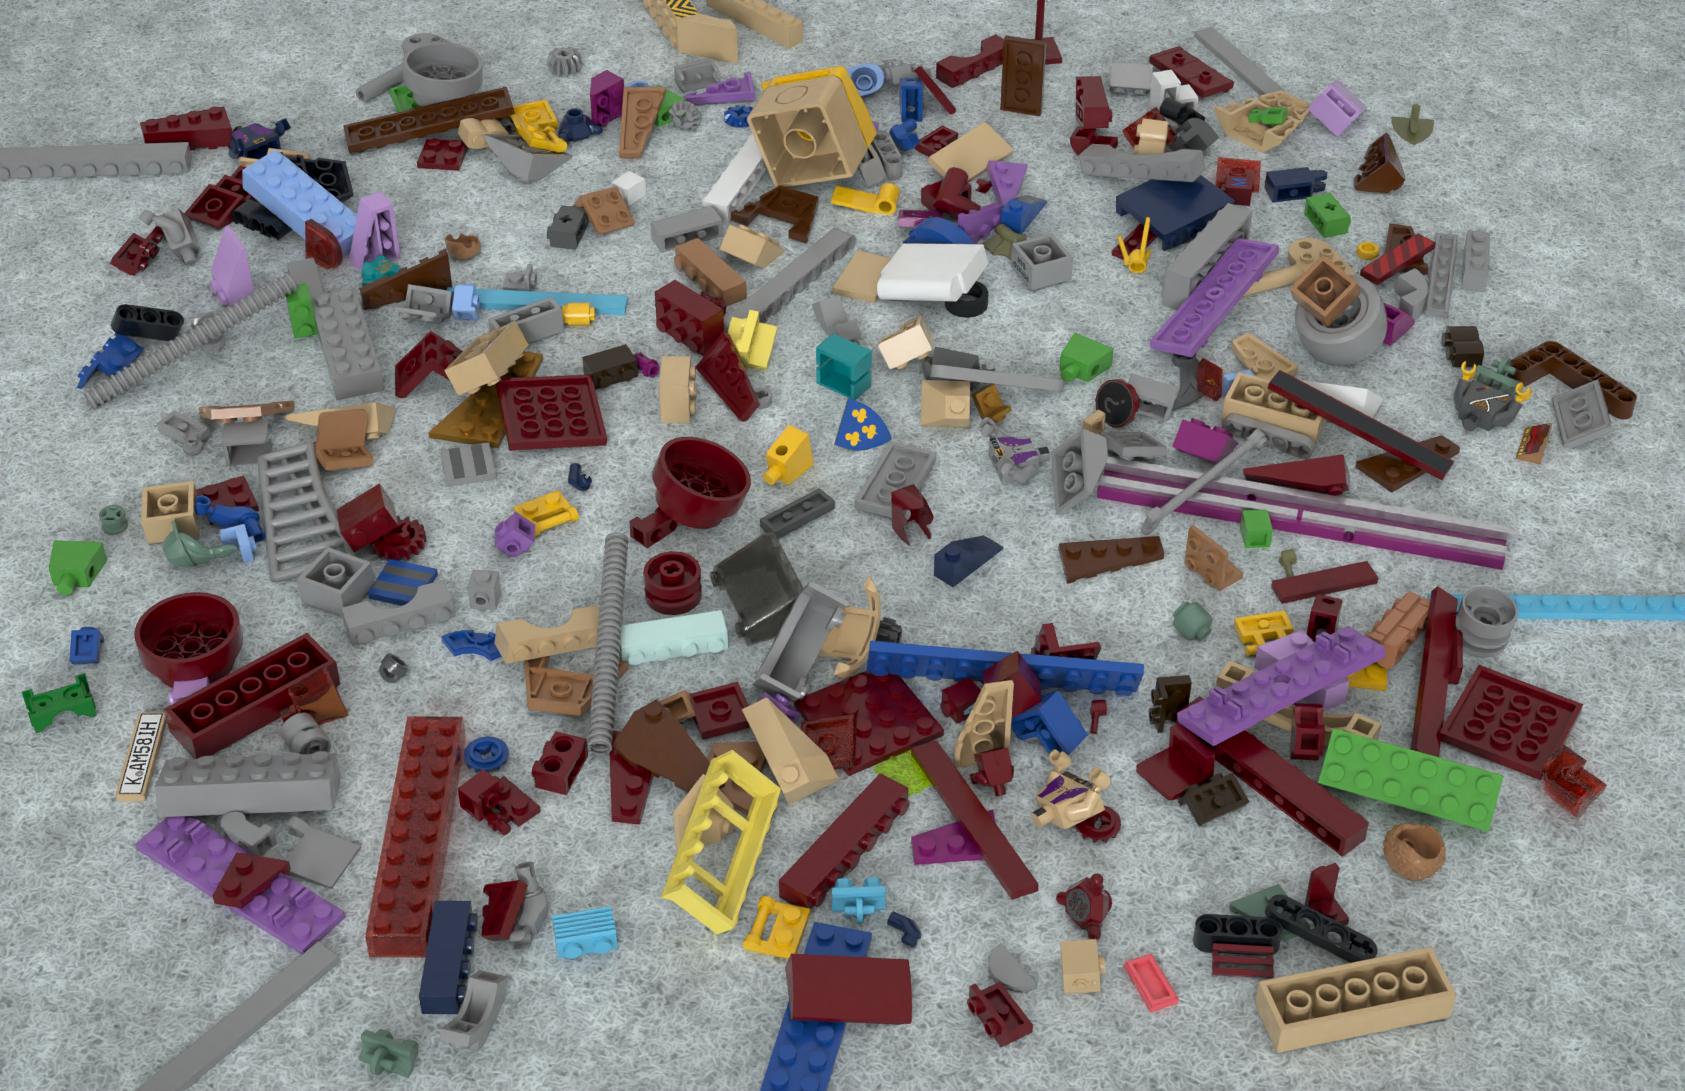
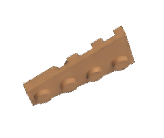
[619,87,666,158]

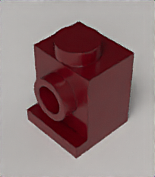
[458,769,504,822]

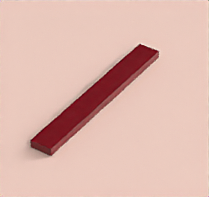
[1411,586,1458,757]
[911,740,1039,900]

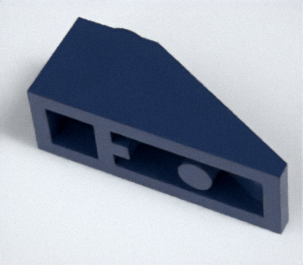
[934,535,1003,587]

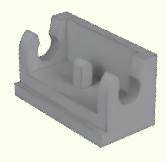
[674,58,721,93]

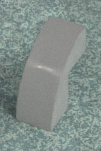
[1395,268,1428,320]
[812,295,861,341]

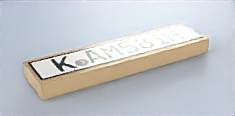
[116,713,167,801]

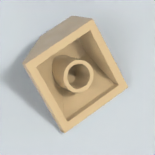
[921,380,970,428]
[673,774,735,850]

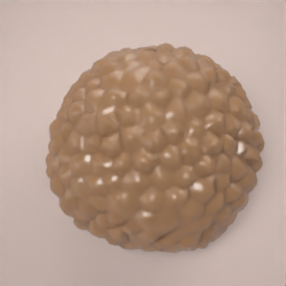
[1383,823,1446,881]

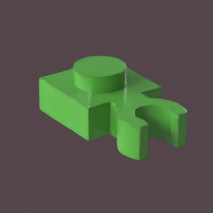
[1248,108,1288,126]

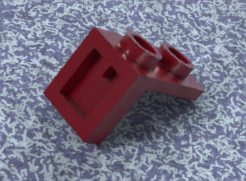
[1305,863,1349,925]

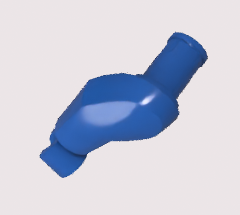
[889,118,920,151]
[194,495,266,543]

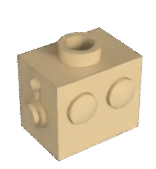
[1060,939,1106,993]

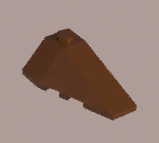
[1354,132,1405,193]
[613,699,725,793]

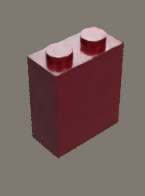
[337,483,398,553]

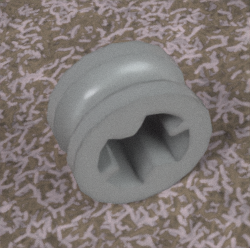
[754,388,772,409]

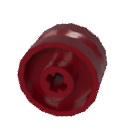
[643,551,702,615]

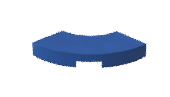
[441,630,502,661]

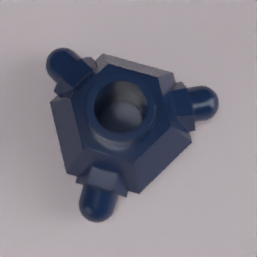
[558,108,603,142]

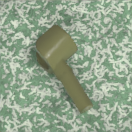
[1279,549,1297,577]

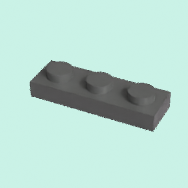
[760,488,835,540]

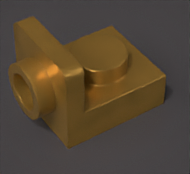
[971,384,1012,423]

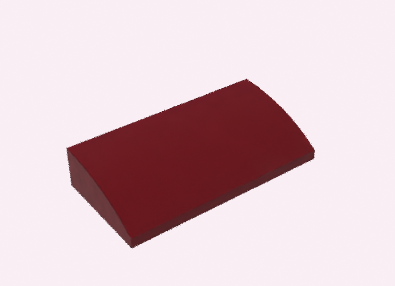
[785,954,912,1025]

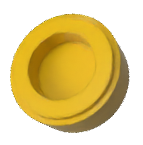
[1356,242,1380,260]

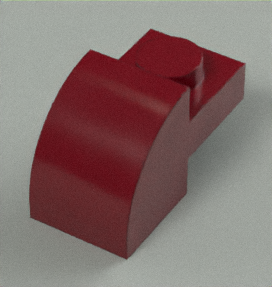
[1070,127,1118,155]

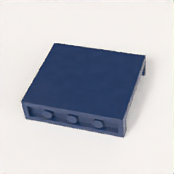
[1116,175,1235,251]

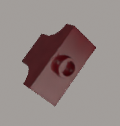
[1290,703,1325,760]

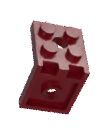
[395,331,463,398]

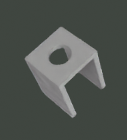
[222,420,272,466]

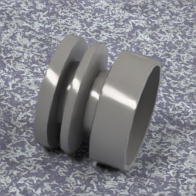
[1454,587,1518,658]

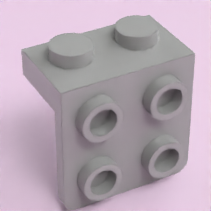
[393,284,454,323]

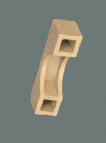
[495,606,599,664]

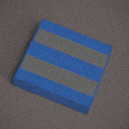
[368,559,438,606]

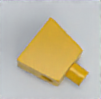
[762,425,814,485]

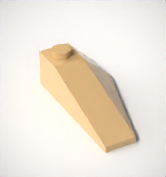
[285,403,395,440]

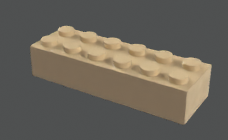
[1255,947,1456,1053]

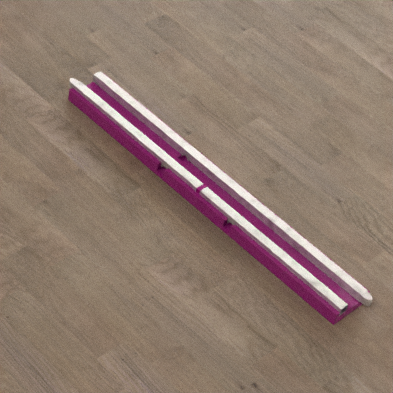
[1095,457,1519,570]

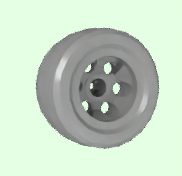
[1295,275,1387,366]

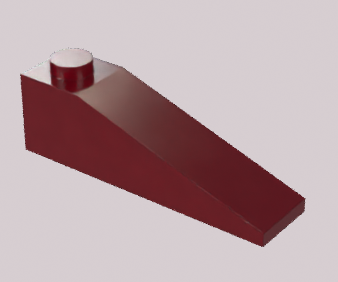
[1243,454,1350,496]

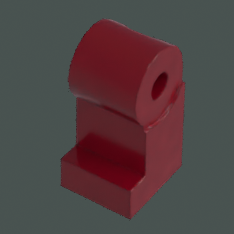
[629,507,677,548]

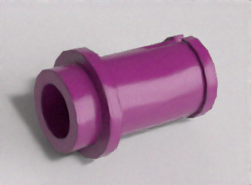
[634,352,660,377]

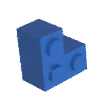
[1011,690,1088,755]

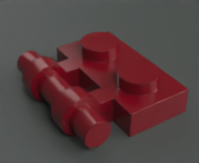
[483,776,541,835]

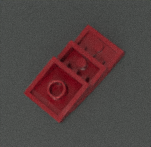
[184,165,259,229]

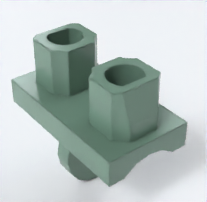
[1476,357,1521,395]
[359,1029,418,1078]

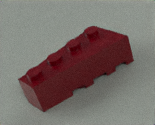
[140,106,232,151]

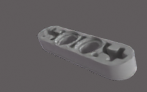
[1222,413,1316,460]

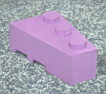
[349,191,401,272]
[1254,630,1349,711]

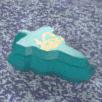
[361,255,402,286]

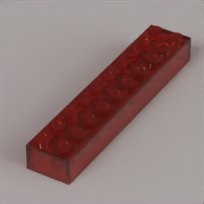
[365,716,466,958]

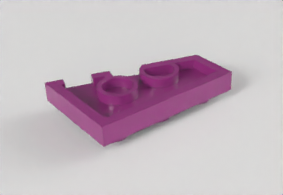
[911,809,995,865]

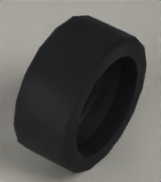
[945,281,989,318]

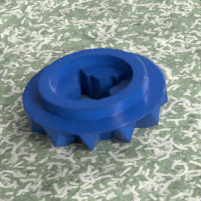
[724,105,753,127]
[464,737,509,773]

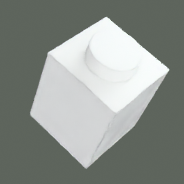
[611,171,646,206]

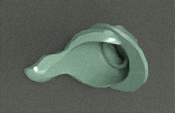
[163,520,238,567]

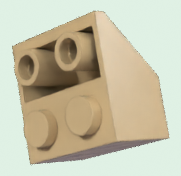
[719,224,785,269]

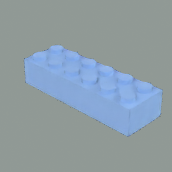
[242,150,357,263]

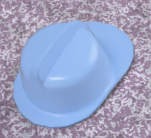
[846,63,884,97]

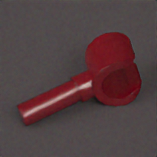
[975,178,992,193]
[1090,699,1107,734]

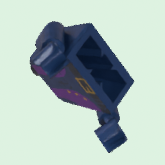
[229,118,291,159]

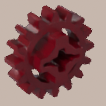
[370,516,427,561]

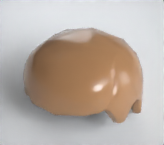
[444,233,481,260]

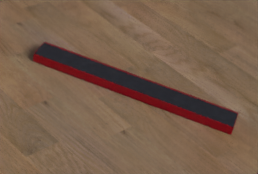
[1267,370,1455,481]

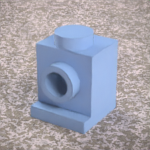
[452,284,480,320]

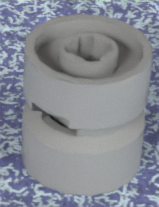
[281,713,331,755]

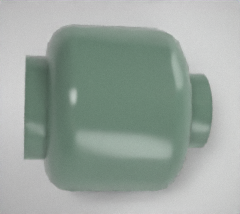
[1173,601,1213,641]

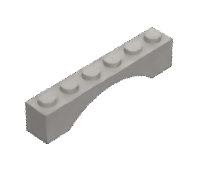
[1078,144,1206,182]

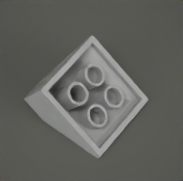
[484,134,573,183]

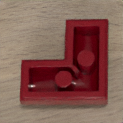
[932,167,981,220]

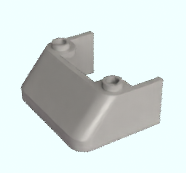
[752,581,849,702]

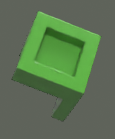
[1240,510,1273,548]

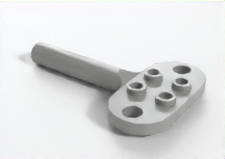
[356,33,452,103]

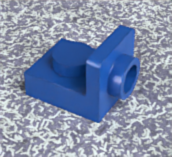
[69,627,104,664]

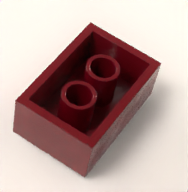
[654,280,724,357]

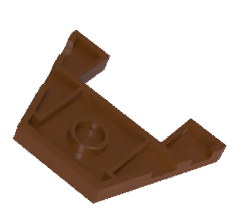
[731,185,819,243]

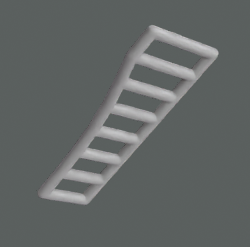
[257,442,356,582]

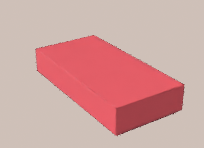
[1124,953,1179,1013]

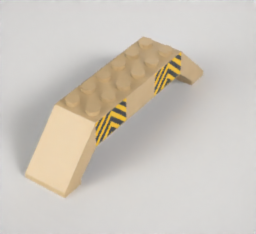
[642,0,738,63]

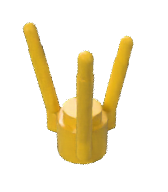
[1117,217,1151,273]

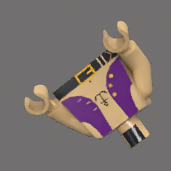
[1031,749,1111,829]

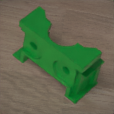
[22,673,96,734]

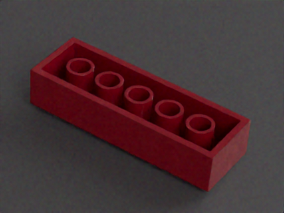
[164,633,340,759]

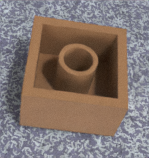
[1290,255,1360,328]

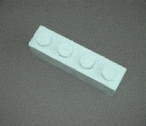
[620,610,728,665]

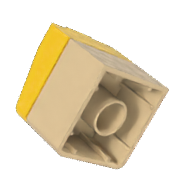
[747,66,877,187]

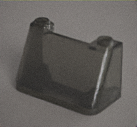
[710,532,803,646]

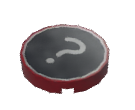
[1095,379,1139,427]

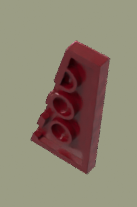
[696,331,760,422]
[609,731,654,825]

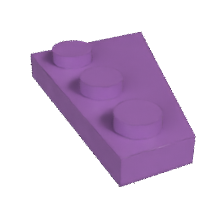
[958,202,1004,244]

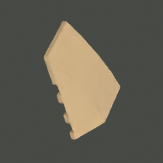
[1214,90,1311,153]

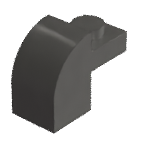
[1169,118,1219,152]

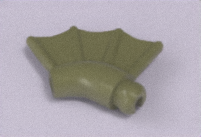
[981,224,1027,260]

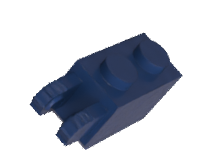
[1264,167,1328,203]

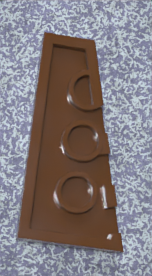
[1355,435,1460,493]

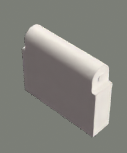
[877,243,988,301]

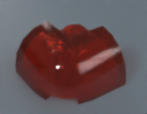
[1541,744,1607,818]

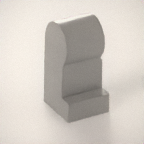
[221,811,277,856]

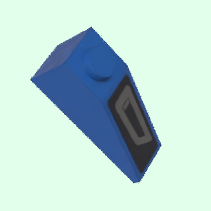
[1001,195,1047,234]

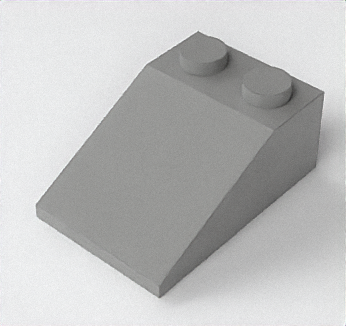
[1052,429,1108,515]

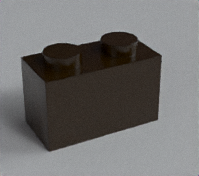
[582,344,638,390]

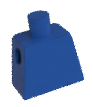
[899,78,923,122]

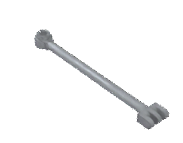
[1141,429,1268,535]

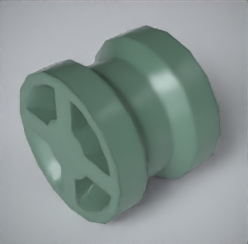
[99,505,128,535]

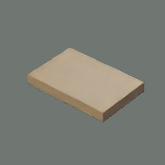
[832,250,892,303]

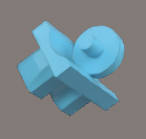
[832,877,886,923]

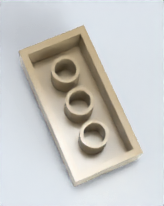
[444,321,529,396]
[1221,372,1332,446]

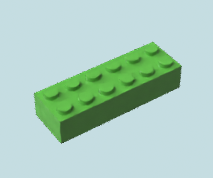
[1318,728,1504,832]

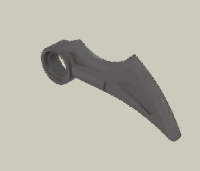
[1172,353,1209,410]

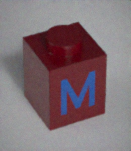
[1221,175,1253,206]

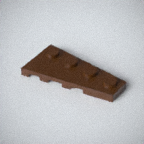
[359,249,453,310]
[1058,536,1164,584]

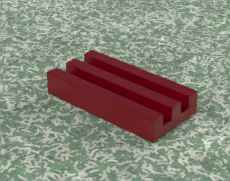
[1212,943,1274,978]

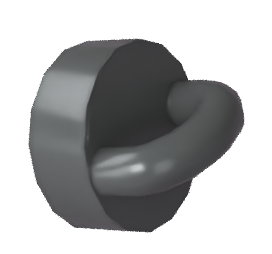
[379,653,408,683]

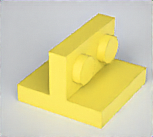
[728,310,778,370]

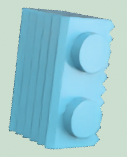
[552,906,618,959]

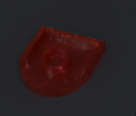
[305,219,343,270]

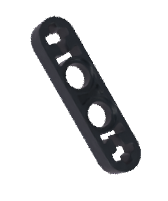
[1265,894,1378,963]

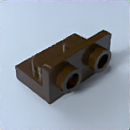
[1149,675,1192,733]
[1178,772,1249,827]

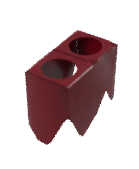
[891,484,934,546]

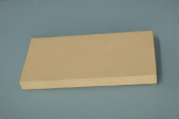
[927,122,1014,182]

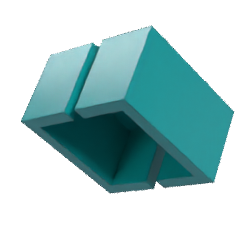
[816,333,872,400]

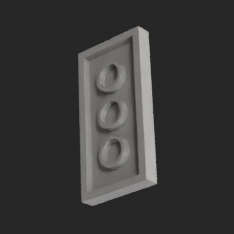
[855,441,937,518]

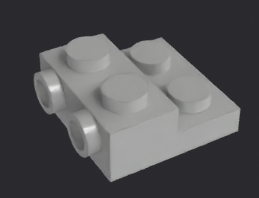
[878,59,932,84]

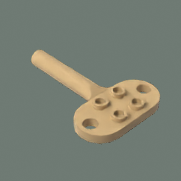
[1243,238,1357,297]

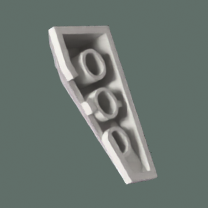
[1301,380,1383,418]

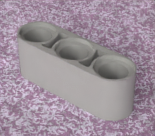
[871,130,902,180]

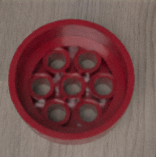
[652,437,751,529]
[134,592,243,688]

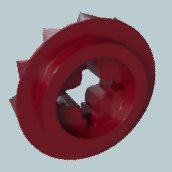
[1076,806,1121,843]

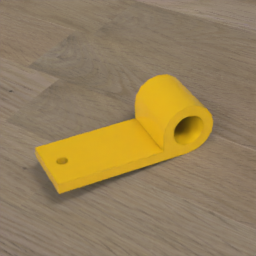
[831,183,900,215]

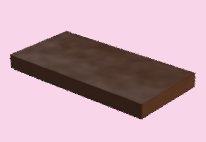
[1000,35,1046,116]

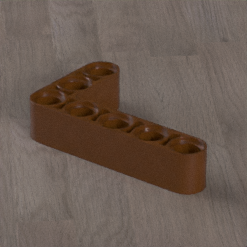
[1507,341,1637,419]

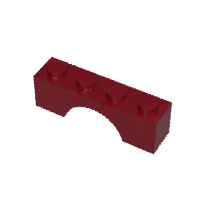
[936,34,1004,88]

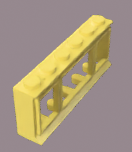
[660,750,781,935]

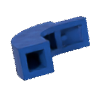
[903,217,974,244]

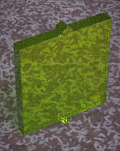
[873,750,932,796]

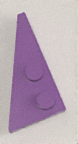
[683,72,755,104]
[986,160,1028,206]

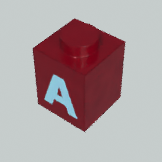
[940,677,981,724]

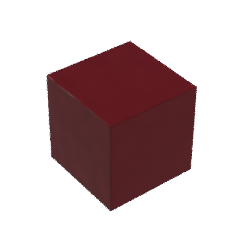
[983,651,1042,719]

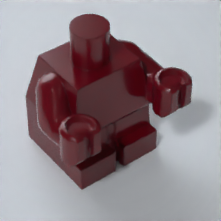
[970,747,1014,796]

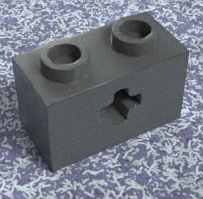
[547,205,588,250]

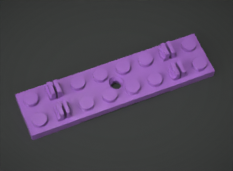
[1150,238,1279,357]
[1177,626,1386,746]
[135,816,345,954]

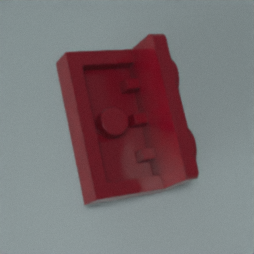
[967,982,1033,1047]

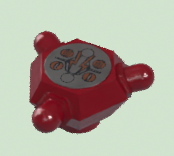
[1056,873,1112,940]

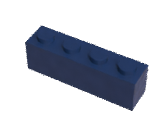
[419,901,478,1014]

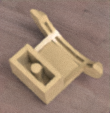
[817,577,881,678]

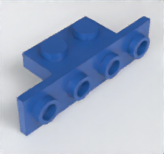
[76,333,144,389]

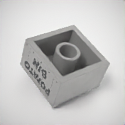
[1011,233,1073,290]

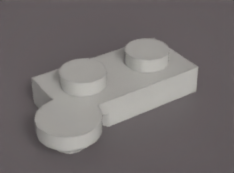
[156,411,211,455]

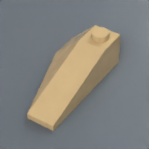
[953,680,1014,768]
[742,697,839,804]

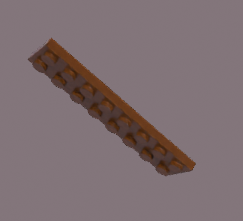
[343,87,515,153]

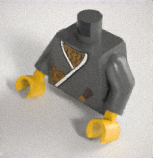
[1453,361,1532,431]

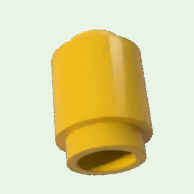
[562,302,595,326]

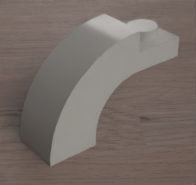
[439,970,508,1051]

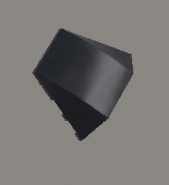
[280,152,353,202]

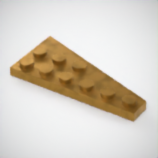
[428,351,543,448]

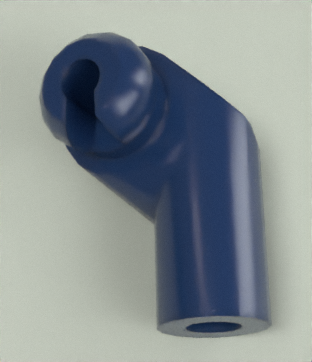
[568,463,592,491]
[887,911,922,948]

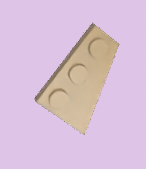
[1231,332,1299,380]

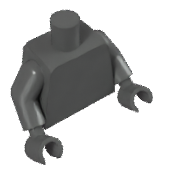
[922,347,995,391]

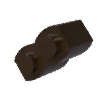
[1441,326,1484,367]

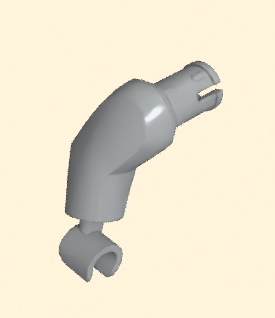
[509,862,548,949]

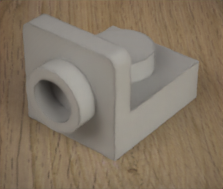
[503,264,537,291]

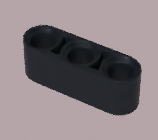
[1159,97,1205,126]
[231,200,293,241]
[110,304,184,341]
[1193,914,1283,956]

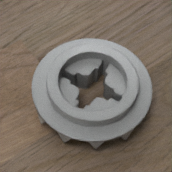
[669,101,702,131]

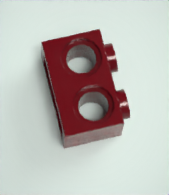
[531,731,588,796]

